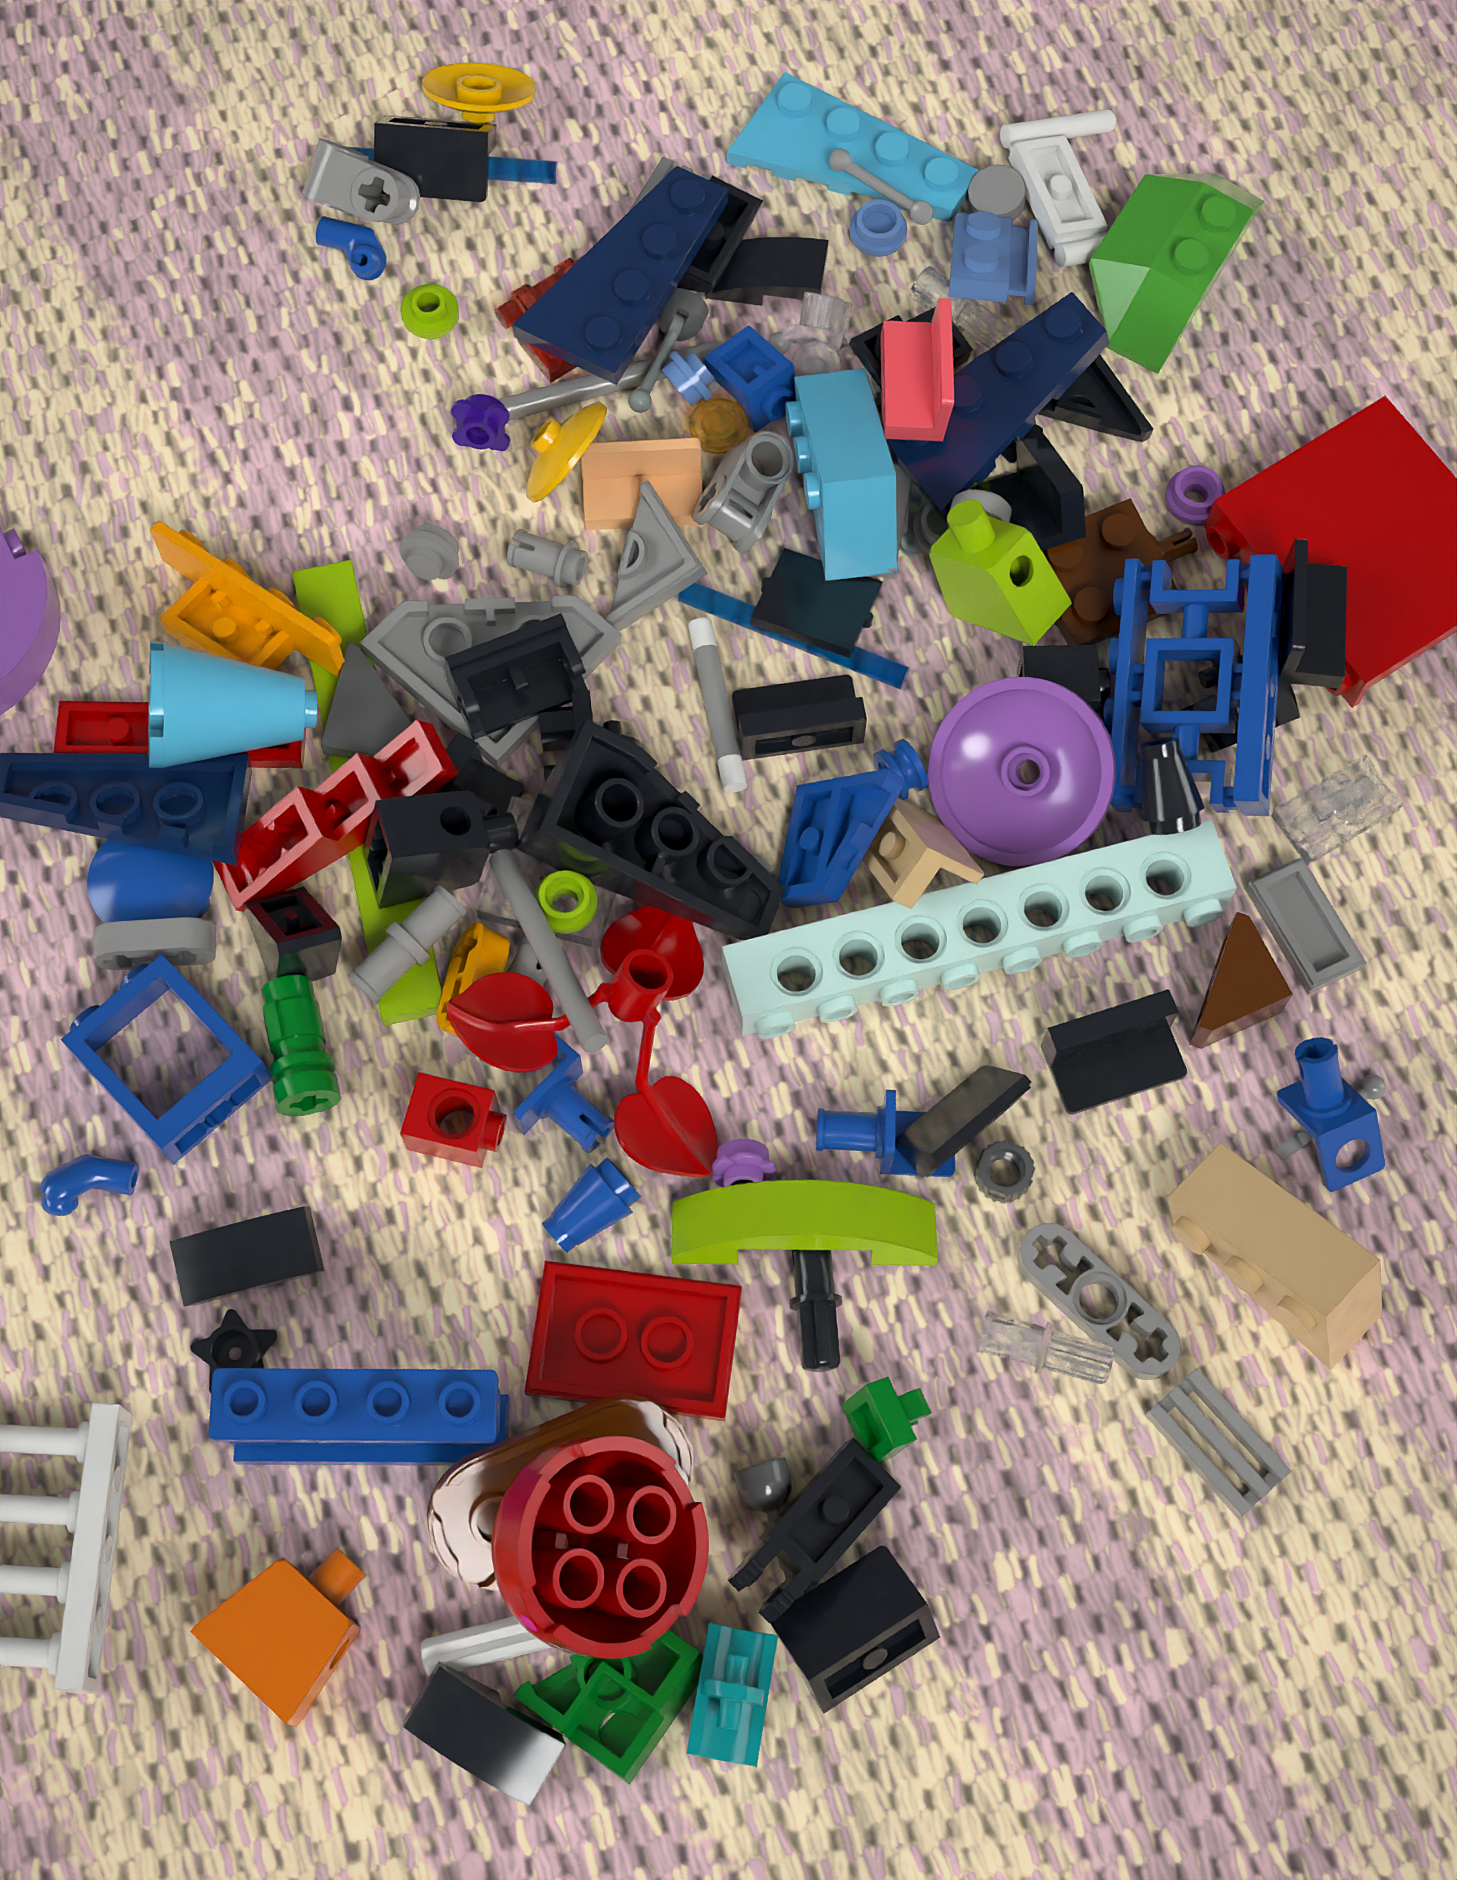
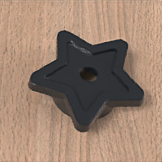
[190,1309,277,1393]

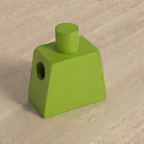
[929,499,1072,646]

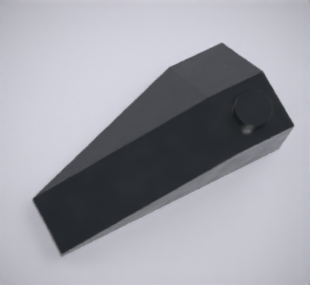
[515,719,785,941]

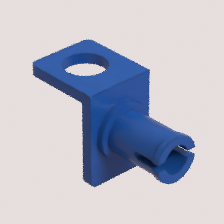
[513,1032,614,1153]
[1277,1037,1385,1192]
[816,1090,955,1177]

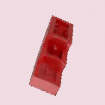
[212,719,458,912]

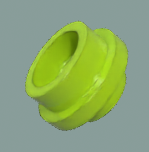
[400,284,459,340]
[534,870,598,934]

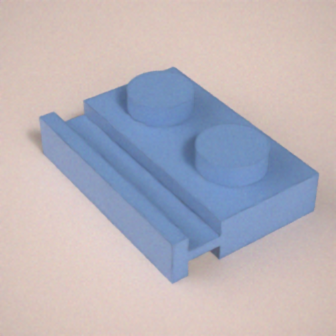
[948,211,1038,305]

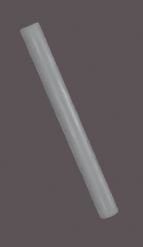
[498,340,719,421]
[489,849,608,1052]

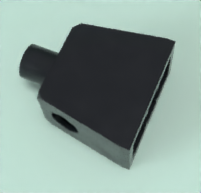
[363,790,519,909]

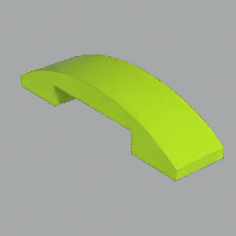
[671,1180,938,1266]

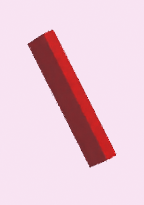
[53,701,306,769]

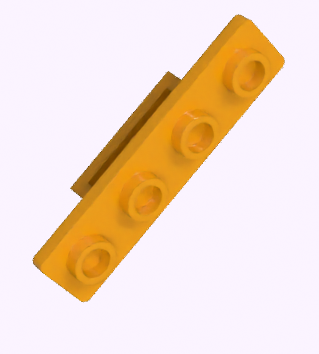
[150,520,345,677]

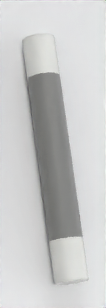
[688,618,747,793]

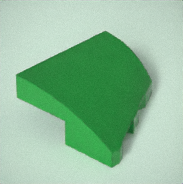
[513,1629,703,1785]

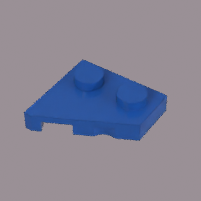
[778,768,905,908]

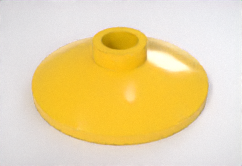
[422,63,536,123]
[526,401,607,503]

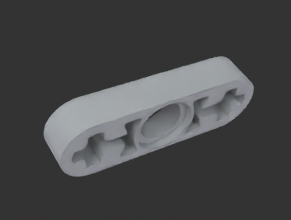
[1017,1223,1181,1380]

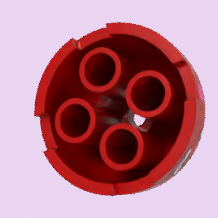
[491,1436,709,1659]

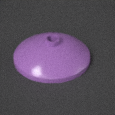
[928,677,1116,866]

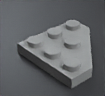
[360,595,622,769]

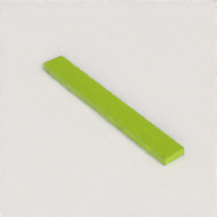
[292,560,442,1026]

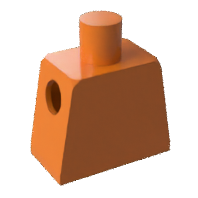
[190,1547,366,1727]

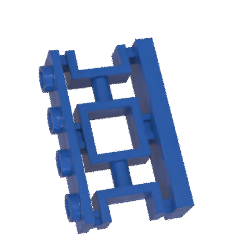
[1104,554,1286,816]
[208,1368,510,1466]

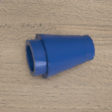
[542,1157,642,1253]

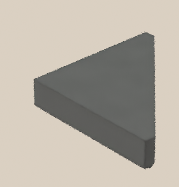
[321,643,412,759]

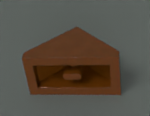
[1189,912,1293,1049]

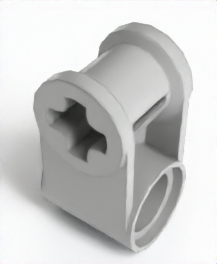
[302,138,420,225]
[692,431,794,553]

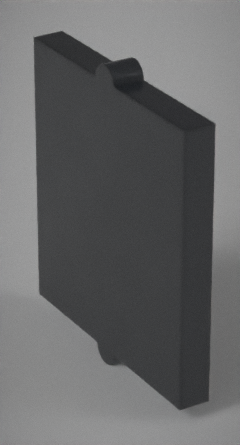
[750,548,883,659]

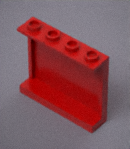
[1204,395,1457,708]

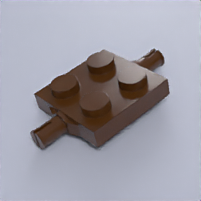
[1042,498,1198,645]

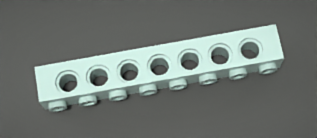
[722,819,1237,1039]

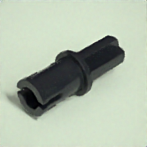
[789,1250,842,1372]

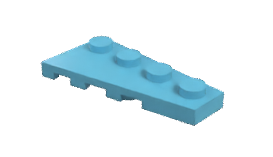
[727,72,980,222]

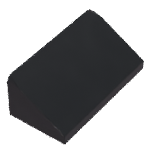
[676,175,763,293]
[895,1065,1032,1178]

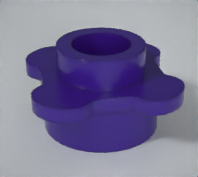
[451,394,511,451]

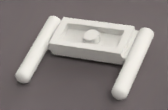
[1000,109,1116,267]

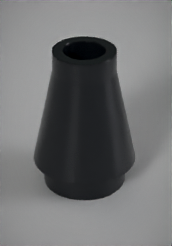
[1141,737,1205,835]

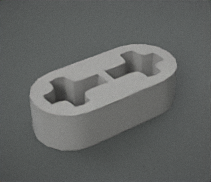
[93,917,216,970]

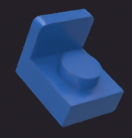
[703,325,795,433]

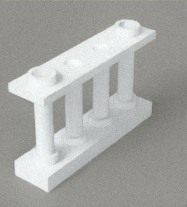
[0,1403,133,1694]

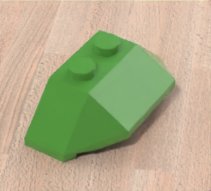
[1089,174,1265,374]

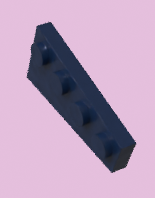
[886,292,1109,522]
[0,753,252,866]

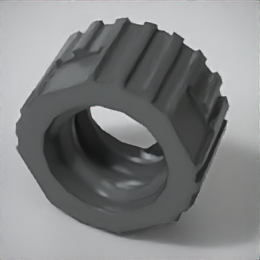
[974,1140,1035,1204]

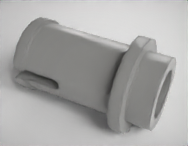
[507,529,588,588]

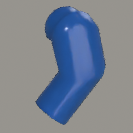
[316,216,387,280]
[39,1154,139,1216]

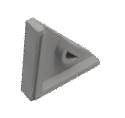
[605,480,708,631]

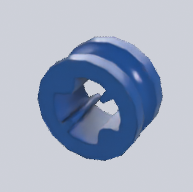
[873,739,929,800]

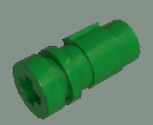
[261,975,341,1117]

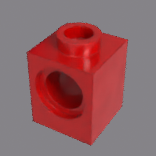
[400,1072,507,1168]

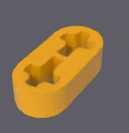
[436,922,510,1038]

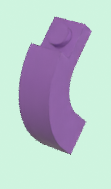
[0,527,61,715]

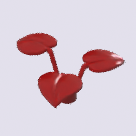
[446,905,718,1178]

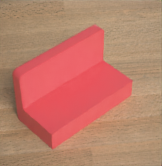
[881,298,954,441]

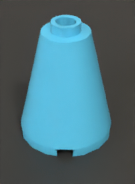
[148,641,317,768]

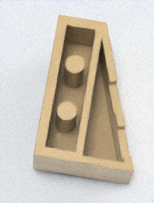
[1168,1142,1382,1371]

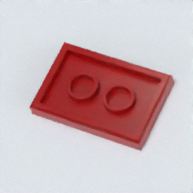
[524,1260,742,1421]

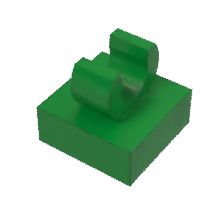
[841,1376,932,1463]

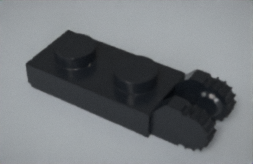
[727,1437,901,1624]

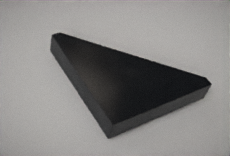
[1038,354,1154,442]

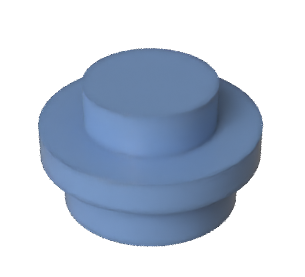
[850,199,907,257]
[661,350,715,406]

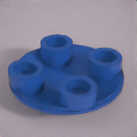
[87,839,214,924]

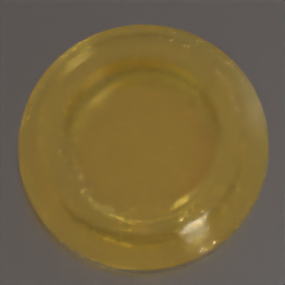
[689,398,748,455]

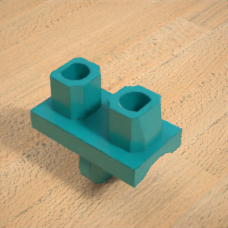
[686,1623,778,1767]

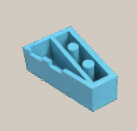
[785,368,897,581]

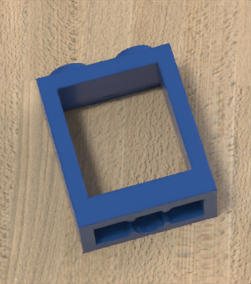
[60,954,271,1165]

